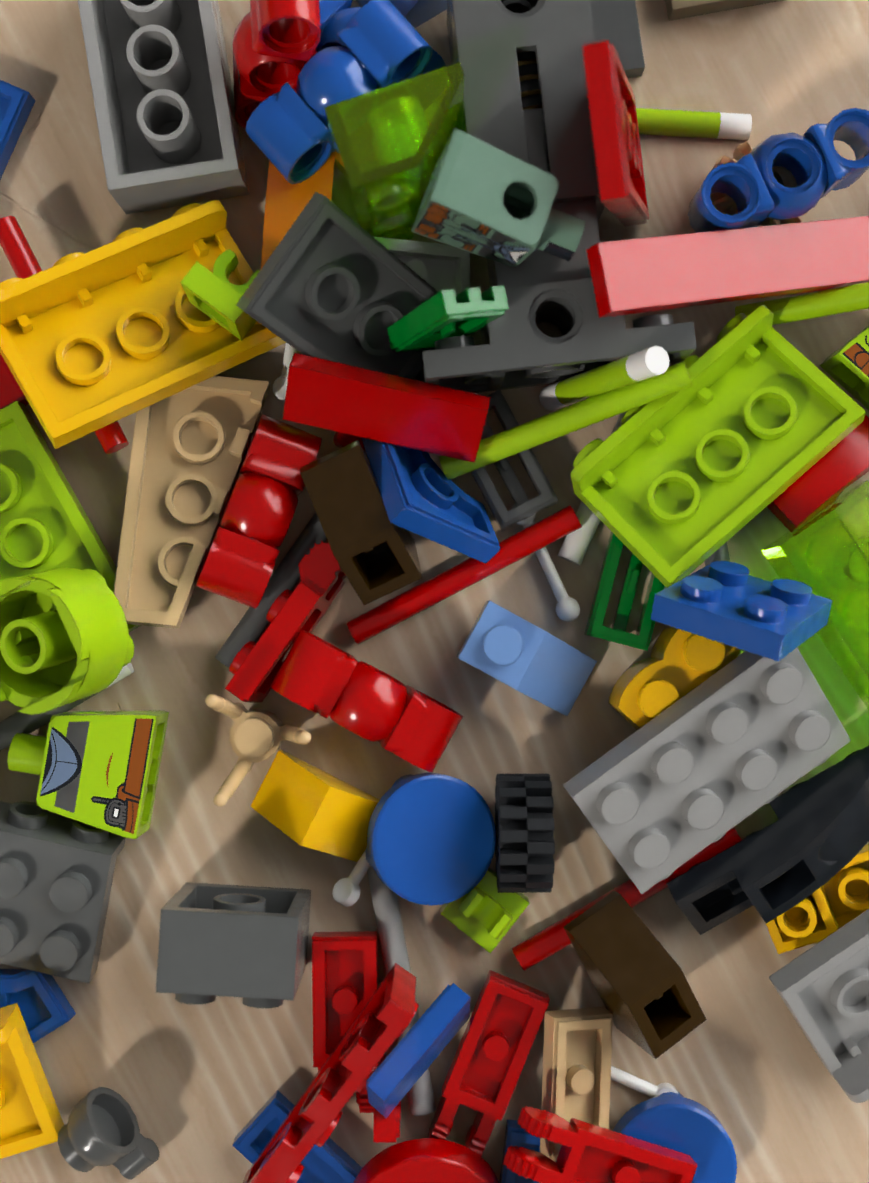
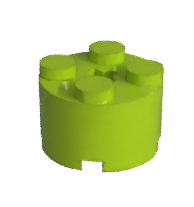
[0,568,134,715]

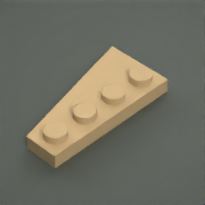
[114,376,270,629]

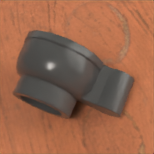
[58,1087,159,1180]

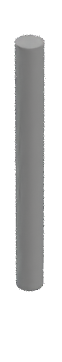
[367,866,436,1116]

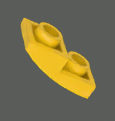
[765,844,869,954]

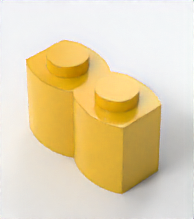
[608,625,740,730]

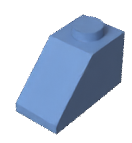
[457,600,597,716]

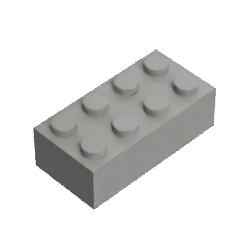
[78,0,249,214]

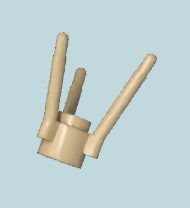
[205,694,311,807]

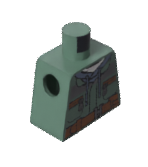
[412,129,585,267]

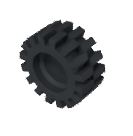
[495,774,555,893]

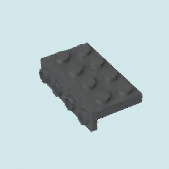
[0,801,126,983]

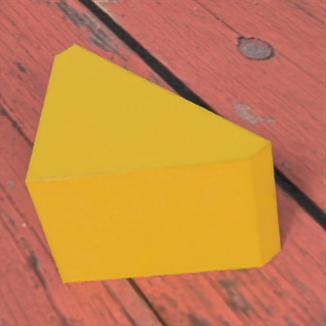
[250,749,380,862]

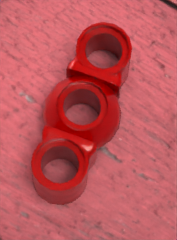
[232,0,321,129]
[195,414,322,609]
[270,629,463,773]

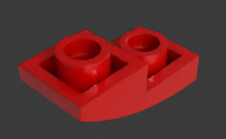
[767,414,869,533]

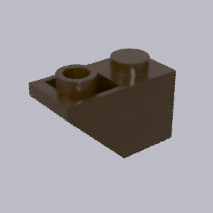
[300,440,422,605]
[563,891,707,1059]

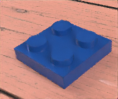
[650,561,833,662]

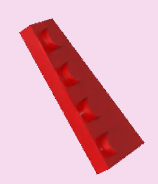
[243,963,419,1183]

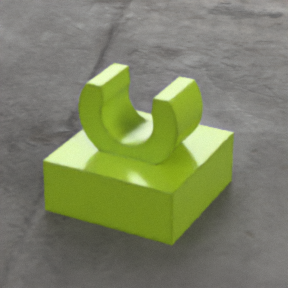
[180,249,260,341]
[440,868,530,954]

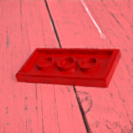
[582,40,649,227]

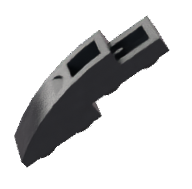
[666,745,869,935]

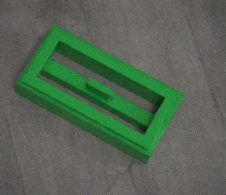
[387,285,509,353]
[584,532,665,651]

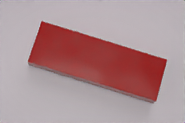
[283,352,491,463]

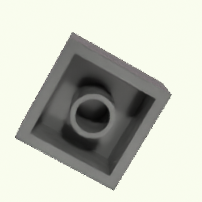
[156,882,311,1008]

